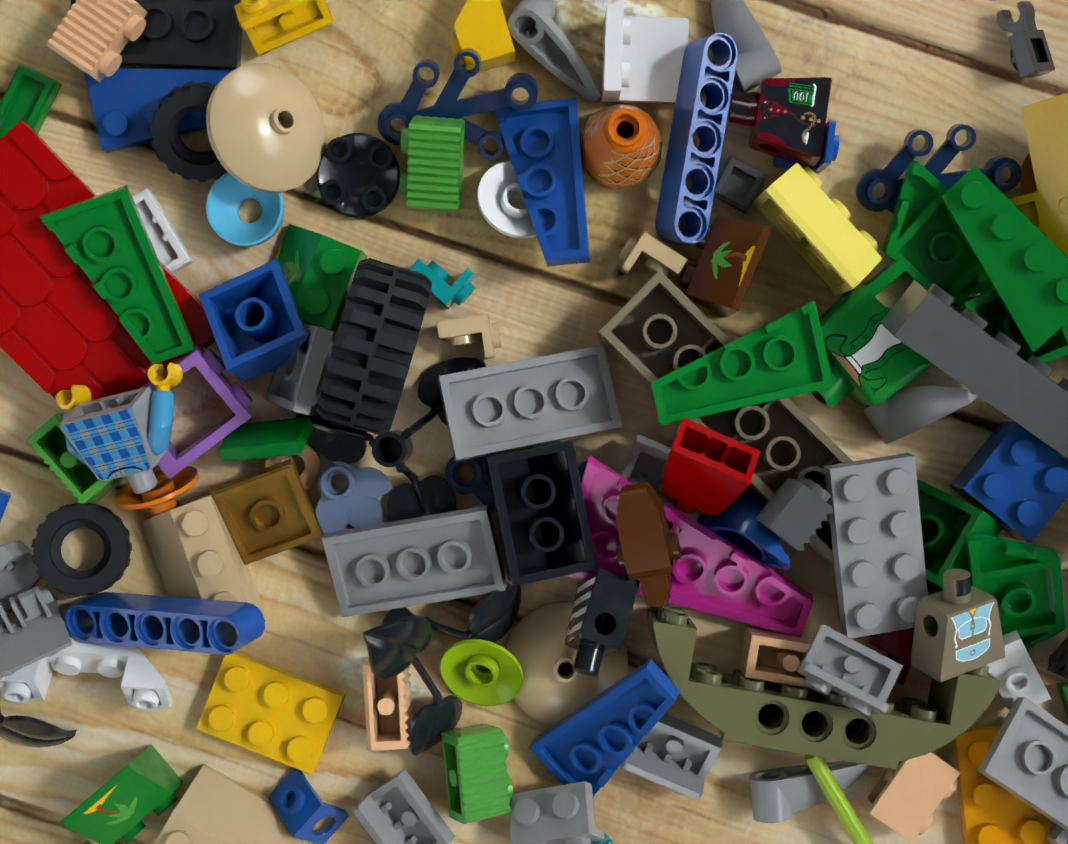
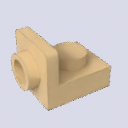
[618,232,688,277]
[437,314,502,359]

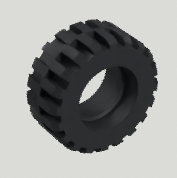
[316,258,432,435]

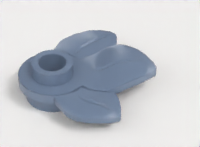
[315,461,393,534]

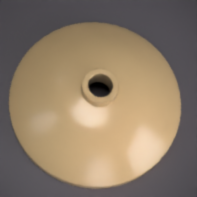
[206,63,326,193]
[505,601,628,726]

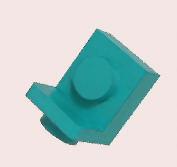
[409,258,476,309]

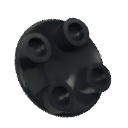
[317,133,400,218]

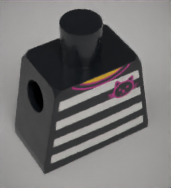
[565,568,640,677]

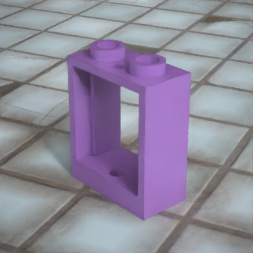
[140,344,253,479]

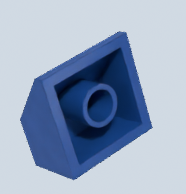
[199,259,308,383]

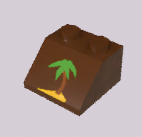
[679,215,772,317]

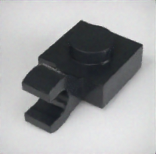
[997,1,1055,78]

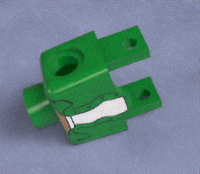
[811,259,931,410]

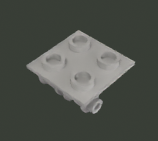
[0,585,72,678]

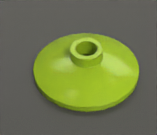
[440,639,523,706]

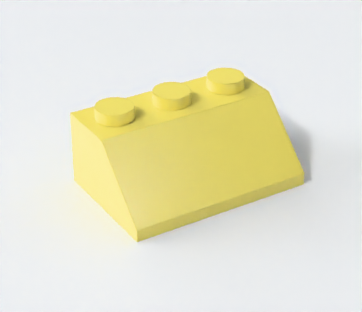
[753,163,883,296]

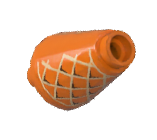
[580,104,663,189]

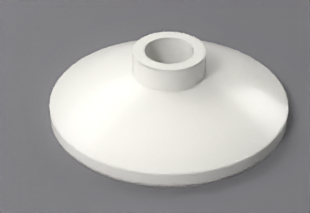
[477,161,537,238]

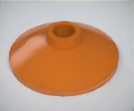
[114,466,199,514]

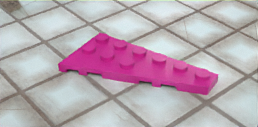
[567,455,814,638]

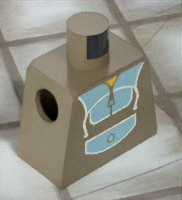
[911,569,1005,683]

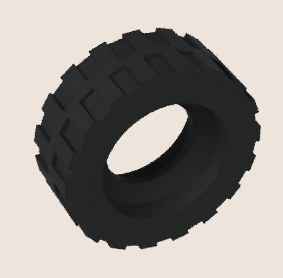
[150,81,227,182]
[31,502,132,596]

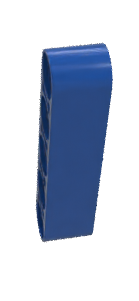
[655,33,738,243]
[65,592,265,655]

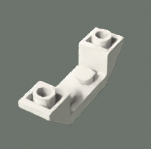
[0,637,173,711]

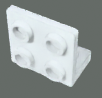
[602,4,689,104]

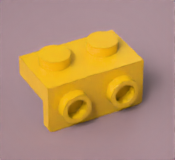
[234,0,335,56]

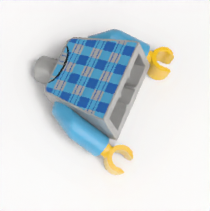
[56,362,183,494]

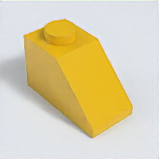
[449,0,516,73]

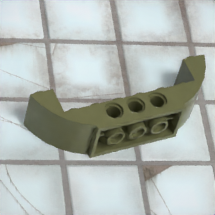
[647,605,1003,770]

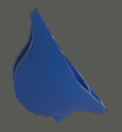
[696,494,790,571]

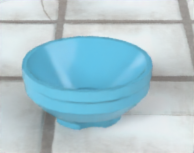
[206,173,285,247]

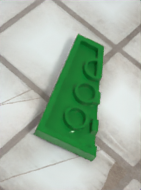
[940,166,1068,354]
[40,185,195,364]
[650,301,834,426]

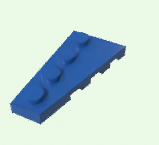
[84,68,235,153]
[493,98,590,267]
[529,659,680,797]

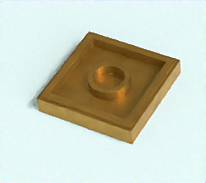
[211,459,323,565]

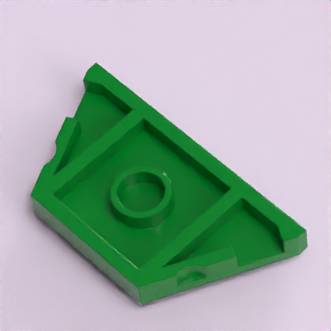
[882,160,993,306]
[963,531,1065,652]

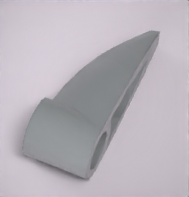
[508,0,602,103]
[711,0,782,94]
[861,385,977,444]
[749,761,868,823]

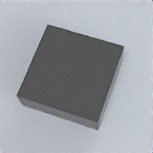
[714,155,767,214]

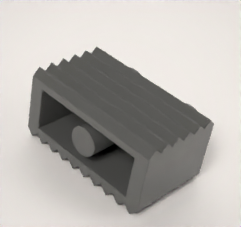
[755,477,833,550]

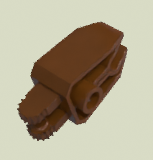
[616,481,682,608]

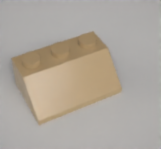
[141,495,264,611]
[155,764,304,844]

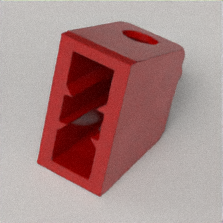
[661,417,760,515]

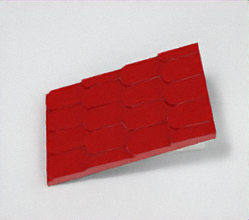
[0,120,215,400]

